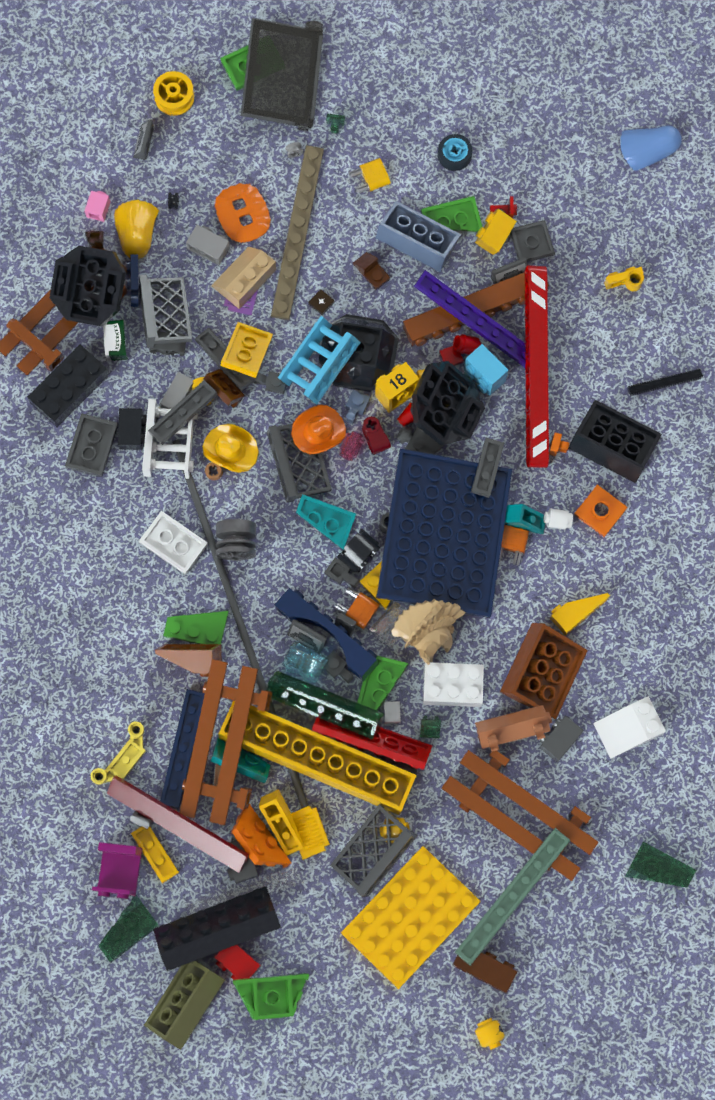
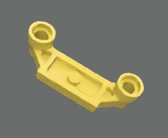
[91,722,146,785]

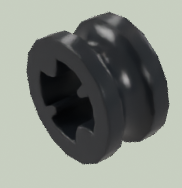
[168,192,179,209]

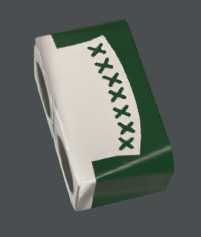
[103,319,129,361]

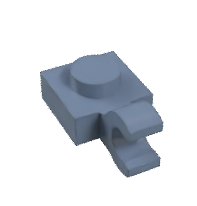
[346,390,370,425]

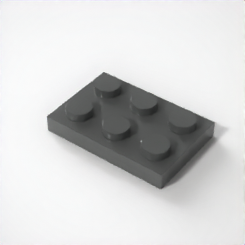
[65,413,118,477]

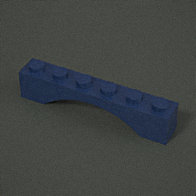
[274,588,378,681]

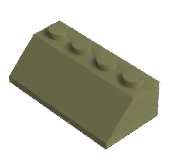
[144,961,225,1050]

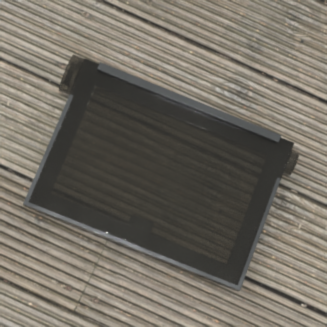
[240,17,323,131]

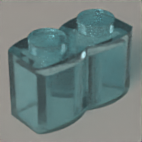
[282,641,329,683]

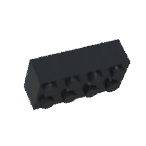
[27,344,109,427]

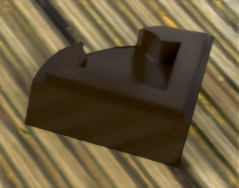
[85,231,104,248]

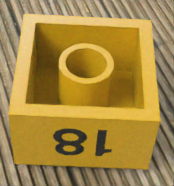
[375,362,420,413]

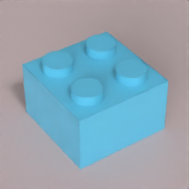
[464,344,508,396]

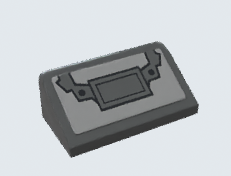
[133,120,154,160]
[491,258,528,284]
[287,620,327,653]

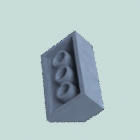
[375,201,461,272]

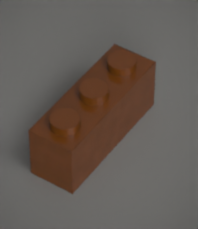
[452,951,518,994]

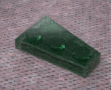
[625,841,696,888]
[98,894,159,963]

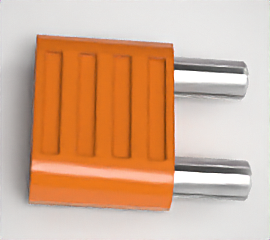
[499,525,529,566]
[335,587,380,630]

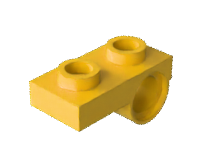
[604,267,644,291]

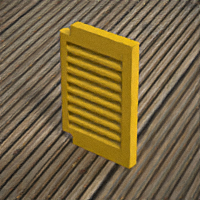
[291,806,330,860]

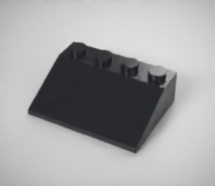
[568,400,662,483]

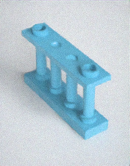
[278,316,361,404]

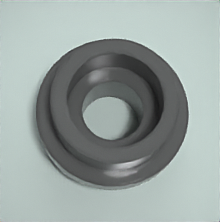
[396,426,413,444]

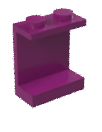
[92,842,142,899]

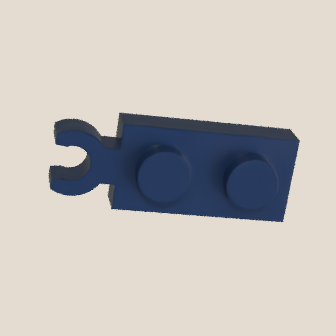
[127,254,139,307]

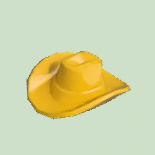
[202,424,259,473]

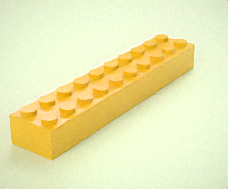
[219,700,416,815]

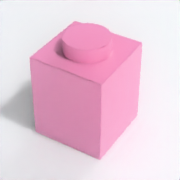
[84,191,111,222]

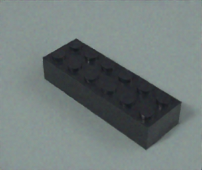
[153,886,281,971]

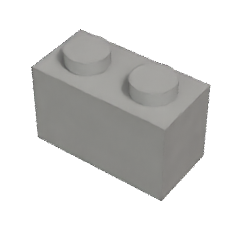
[186,225,230,265]

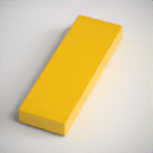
[131,826,179,884]

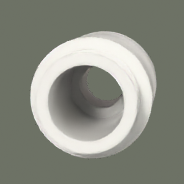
[544,508,573,530]

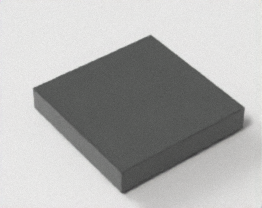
[510,220,555,262]

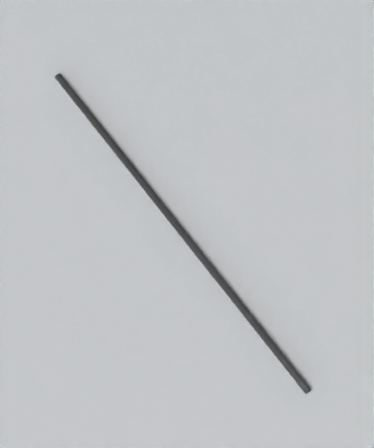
[172,439,309,808]

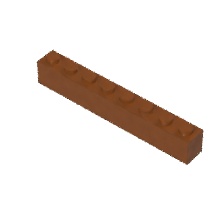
[403,272,549,346]

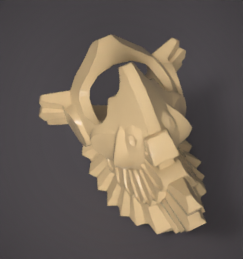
[391,599,465,665]

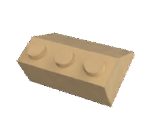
[211,247,276,309]

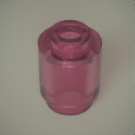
[339,431,364,461]

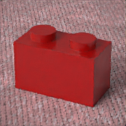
[214,945,261,980]

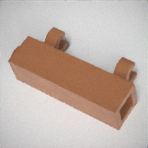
[475,705,552,752]

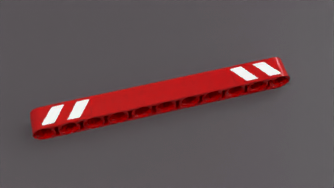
[525,265,549,468]

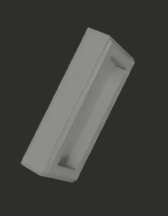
[160,372,194,409]

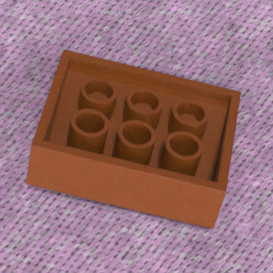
[500,623,588,719]

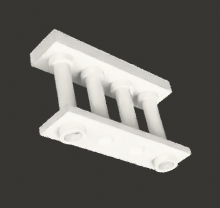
[142,399,198,479]

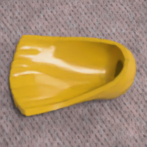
[114,200,159,259]

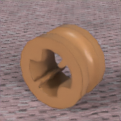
[205,462,223,480]

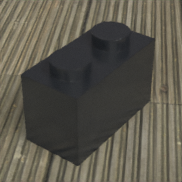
[118,408,147,450]

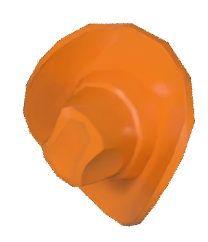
[291,404,346,455]

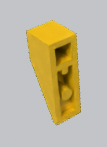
[550,593,610,636]
[259,789,304,856]

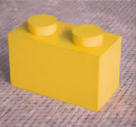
[475,209,517,255]

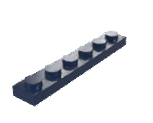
[160,689,205,808]

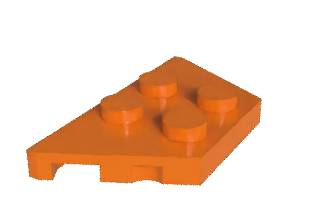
[231,804,292,868]

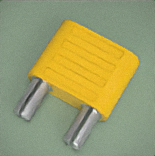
[349,158,391,194]

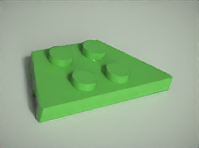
[233,973,309,1020]

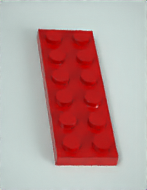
[312,707,433,770]

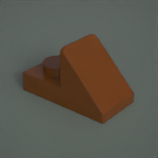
[352,252,390,290]

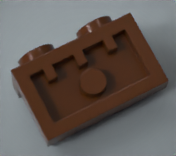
[203,369,245,408]

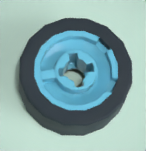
[437,134,473,171]

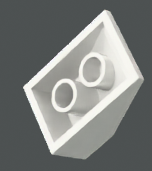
[593,696,666,759]

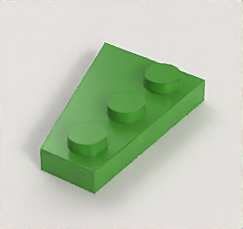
[420,196,482,232]
[163,611,229,644]
[355,656,409,716]

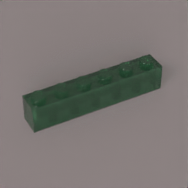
[266,671,384,740]

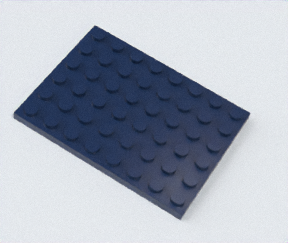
[376,448,512,618]

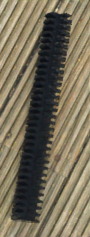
[627,369,703,396]

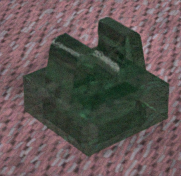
[326,113,346,134]
[420,715,441,739]

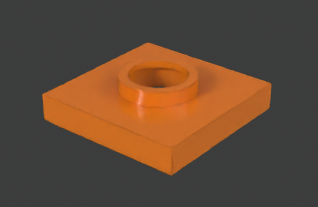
[574,484,628,537]

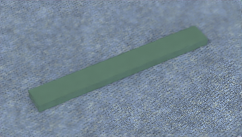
[454,828,571,965]

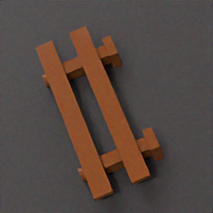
[0,246,128,376]
[179,659,273,825]
[441,750,599,882]

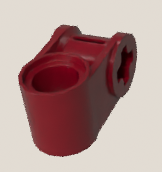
[362,416,391,455]

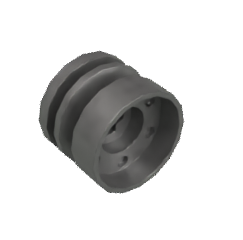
[216,519,256,561]

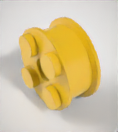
[153,71,194,116]

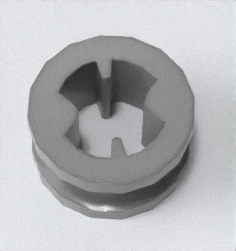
[285,142,303,158]

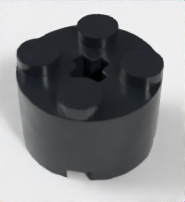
[337,528,380,573]

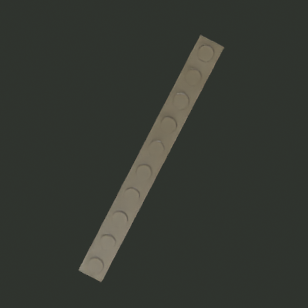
[271,145,324,320]

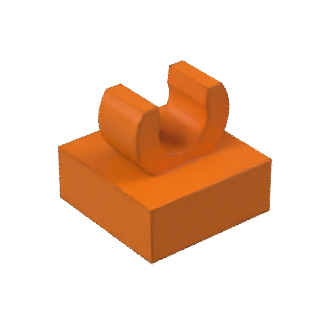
[549,432,569,456]

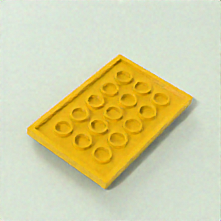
[341,846,481,989]

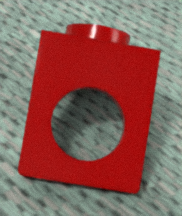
[490,196,517,218]

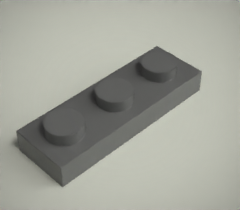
[471,437,504,498]

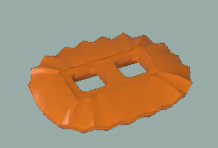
[215,183,271,243]

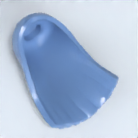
[620,125,682,171]

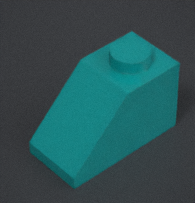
[505,504,546,534]

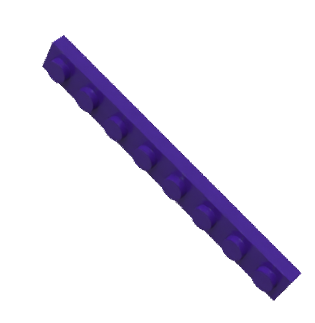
[413,270,525,368]

